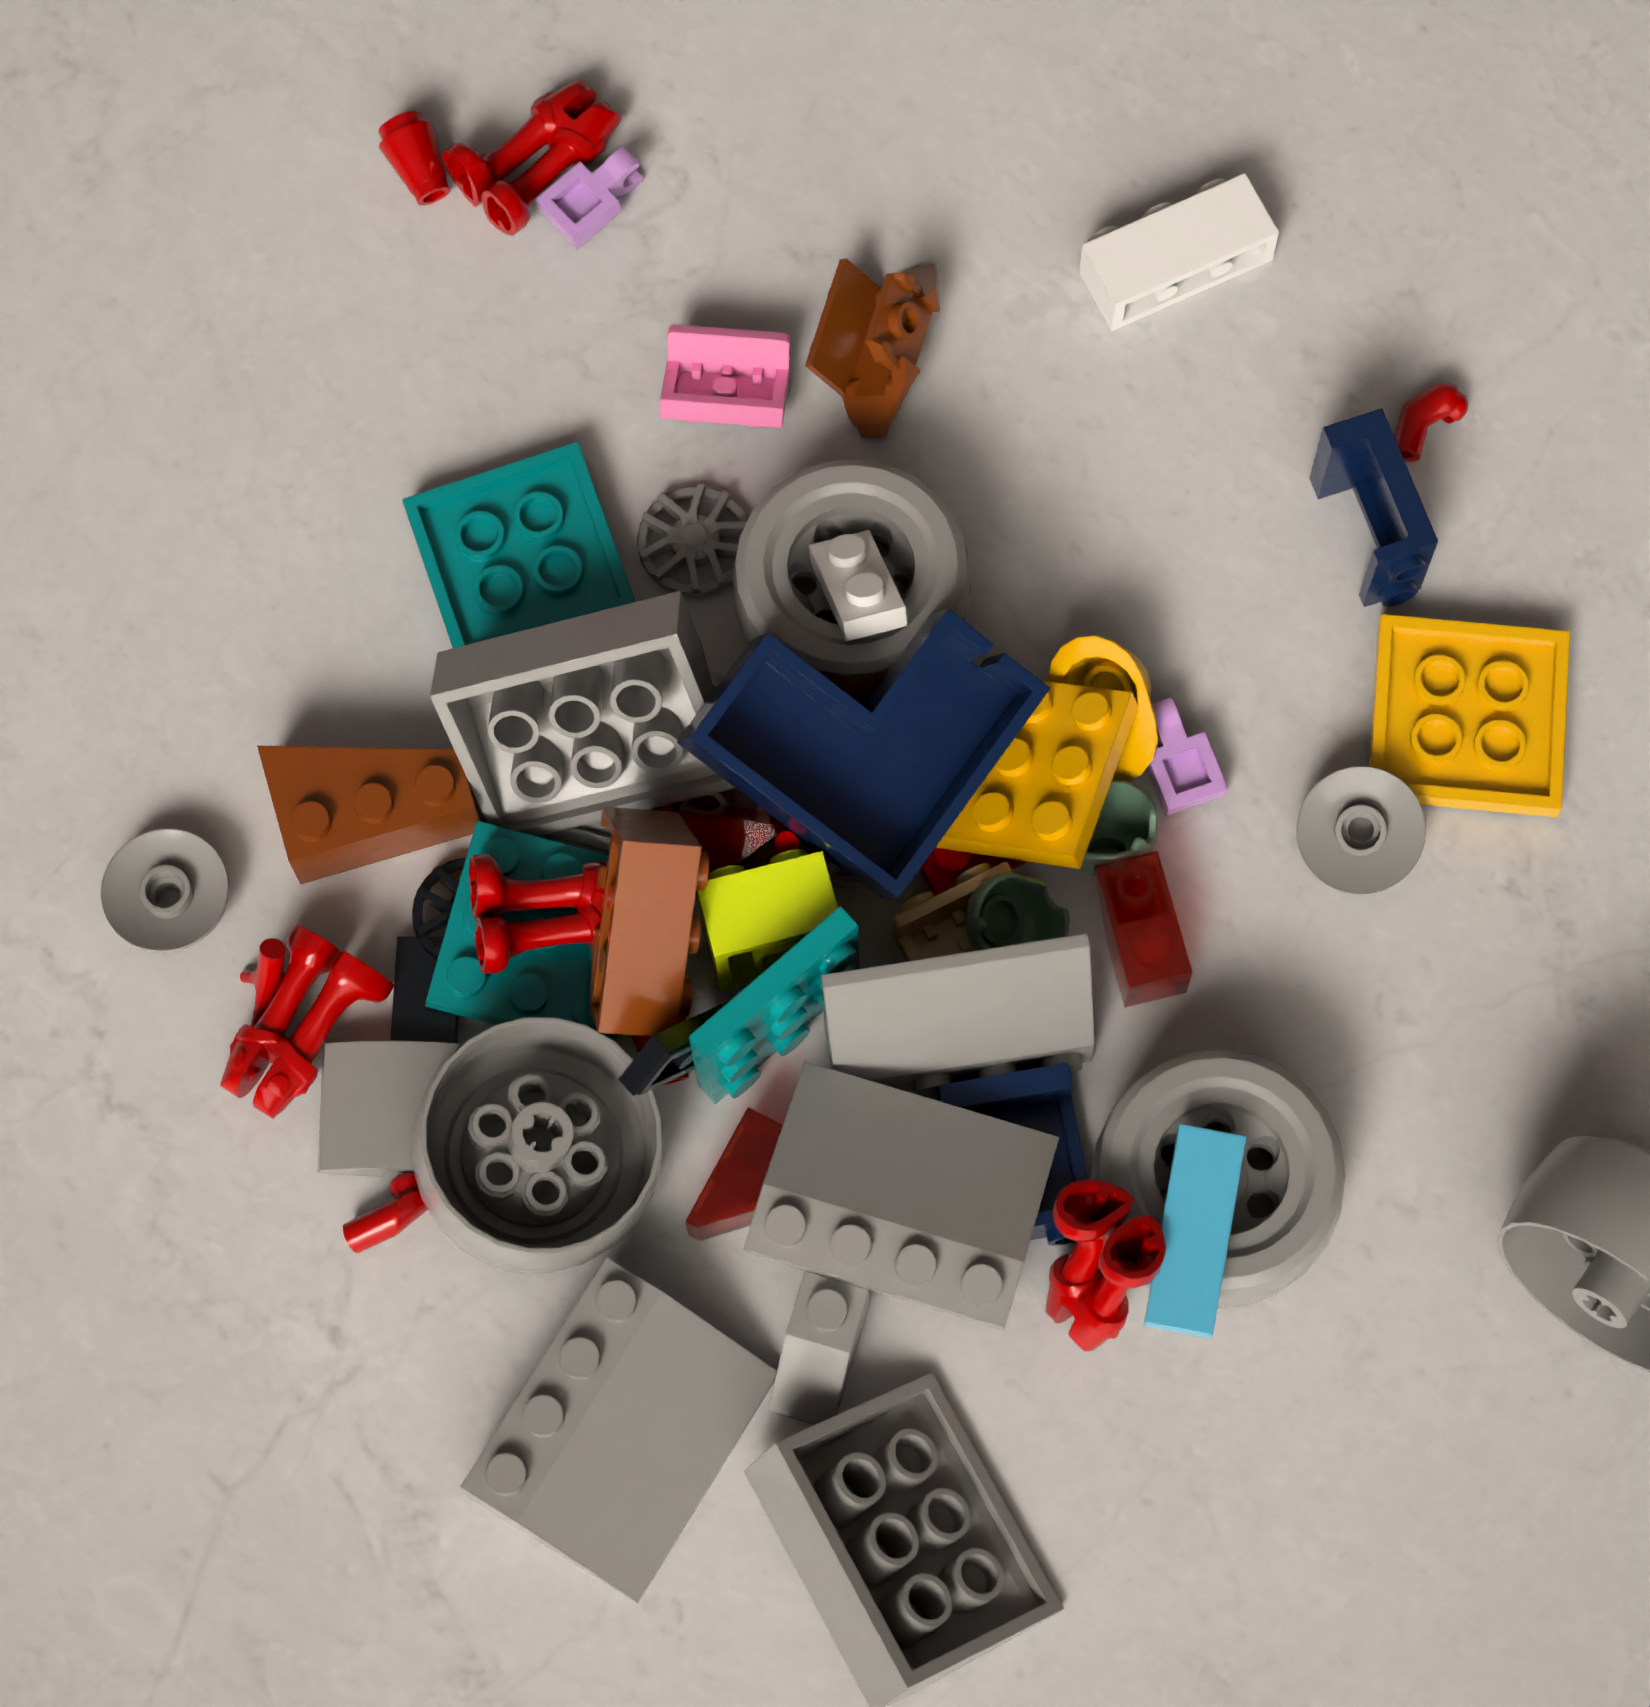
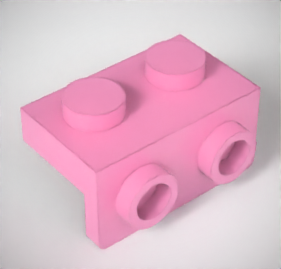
[660,324,791,428]

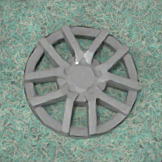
[637,483,748,597]

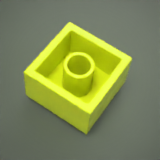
[696,849,838,992]

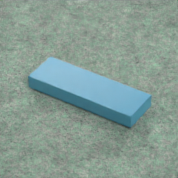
[1143,1124,1247,1339]

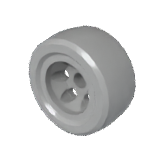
[732,459,971,706]
[412,1017,664,1273]
[1091,1050,1345,1308]
[1497,1136,1650,1372]

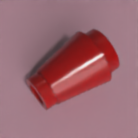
[378,111,450,206]

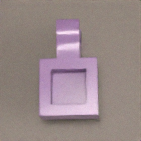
[535,146,643,249]
[1147,697,1228,816]

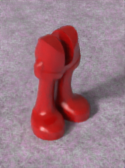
[442,79,621,236]
[469,854,608,974]
[220,924,395,1119]
[1045,1179,1166,1352]

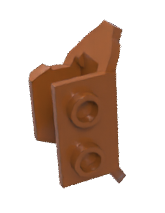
[805,258,940,438]

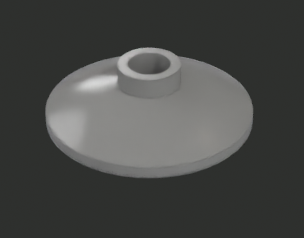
[1296,766,1426,894]
[101,829,230,953]

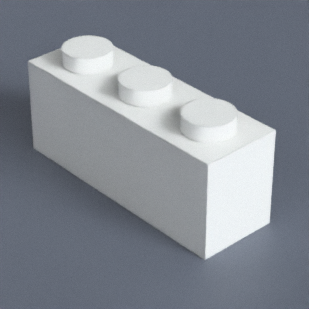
[1079,173,1279,331]

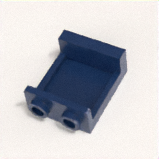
[1309,408,1438,607]
[938,1062,1088,1246]

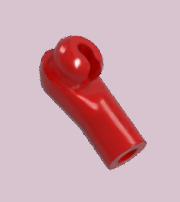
[1394,383,1468,462]
[343,1171,428,1253]

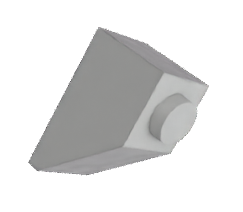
[769,1271,870,1425]

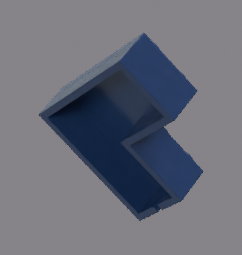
[676,608,1050,899]

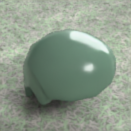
[1079,780,1157,877]
[966,871,1070,951]

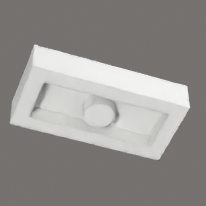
[809,530,907,641]

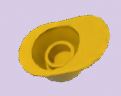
[1048,635,1158,782]

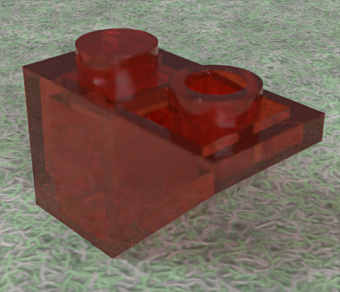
[1094,851,1192,1008]

